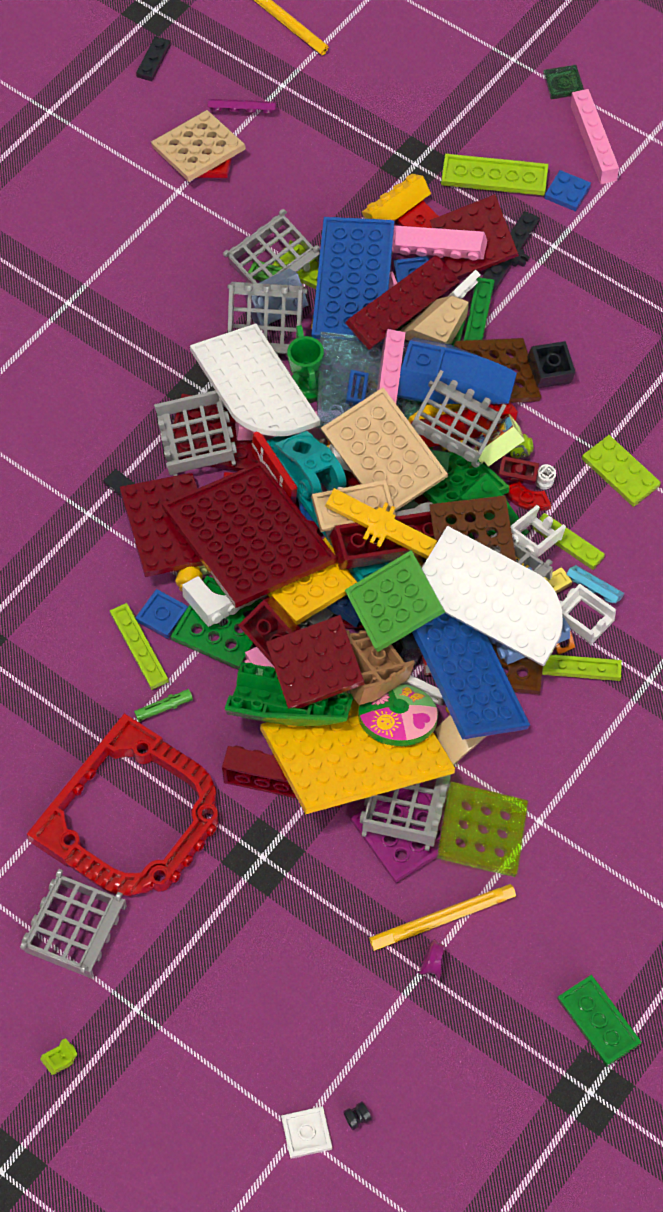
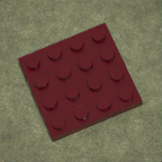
[430,194,519,279]
[266,615,365,709]

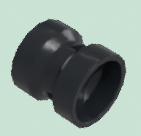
[343,1101,372,1130]

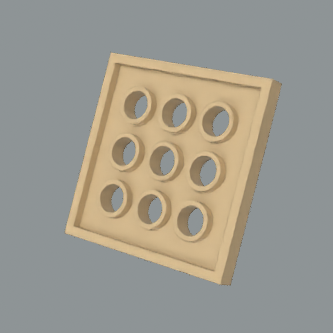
[151,110,246,182]

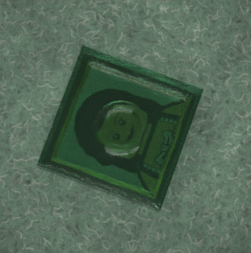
[543,65,584,99]

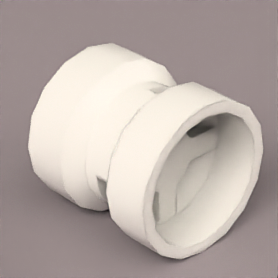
[535,464,556,490]

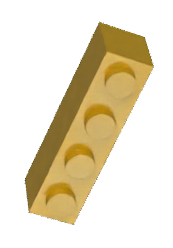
[362,174,431,221]

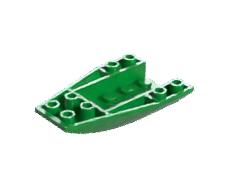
[225,662,354,726]

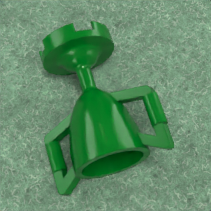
[287,325,326,403]

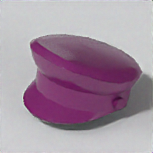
[418,939,444,981]

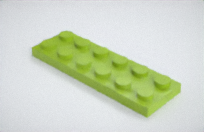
[441,154,548,196]

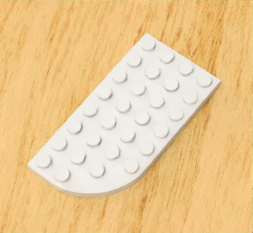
[190,324,321,436]
[422,526,563,666]

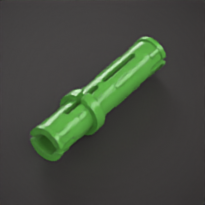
[134,689,193,722]

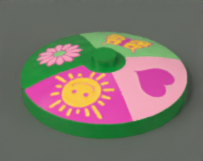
[358,684,438,746]

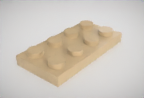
[311,480,396,532]

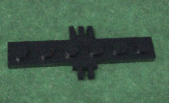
[482,211,540,296]

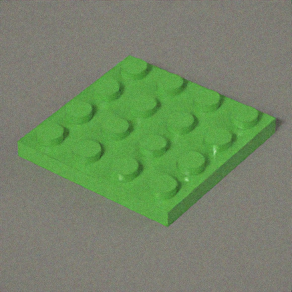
[345,550,445,652]

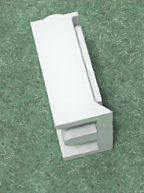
[511,505,566,558]
[560,584,616,645]

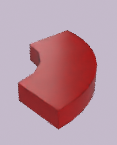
[505,481,552,511]

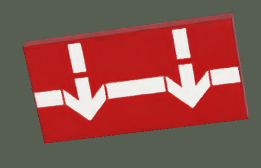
[251,431,298,504]

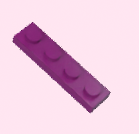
[207,99,277,113]

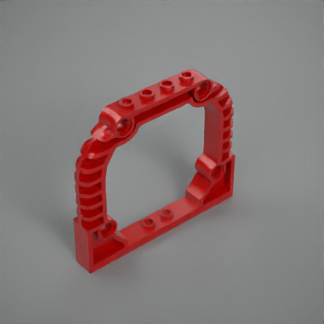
[27,713,219,896]

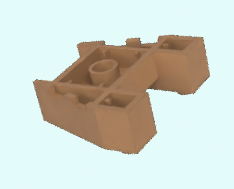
[346,630,415,705]

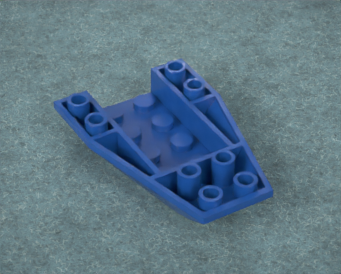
[397,337,517,404]

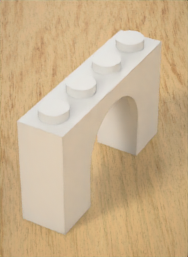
[182,576,268,627]

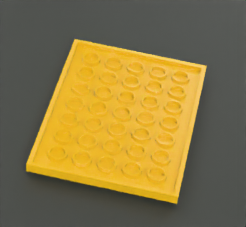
[260,700,455,814]

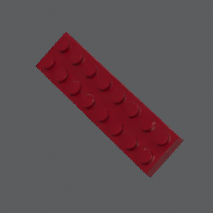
[345,256,460,350]

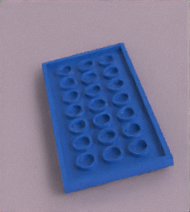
[312,217,394,342]
[412,613,530,740]

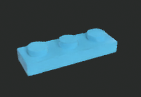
[566,565,624,603]

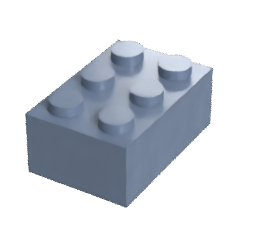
[244,268,308,326]

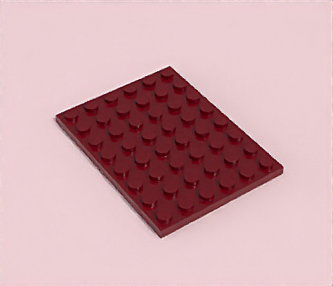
[162,462,337,608]

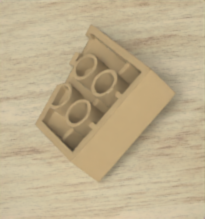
[400,296,469,345]

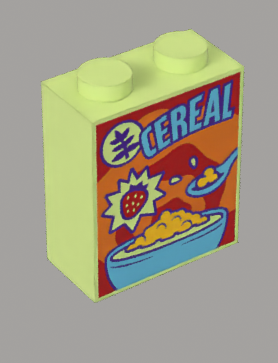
[474,414,525,466]

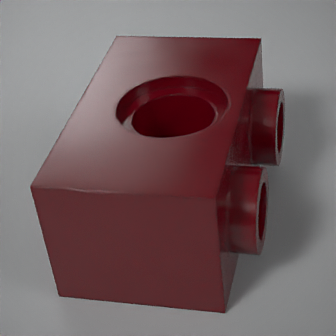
[498,456,539,485]

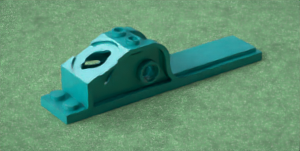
[267,431,389,582]

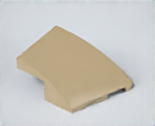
[435,715,487,765]

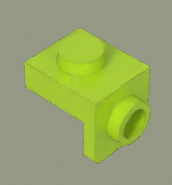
[40,1038,77,1075]

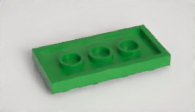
[458,473,529,550]
[557,974,642,1067]

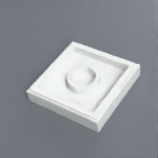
[281,1106,332,1159]

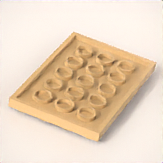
[321,387,448,511]

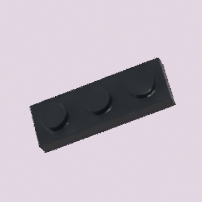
[136,36,171,81]

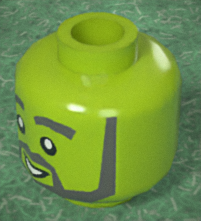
[508,434,533,459]

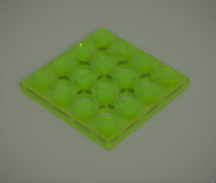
[437,782,528,877]

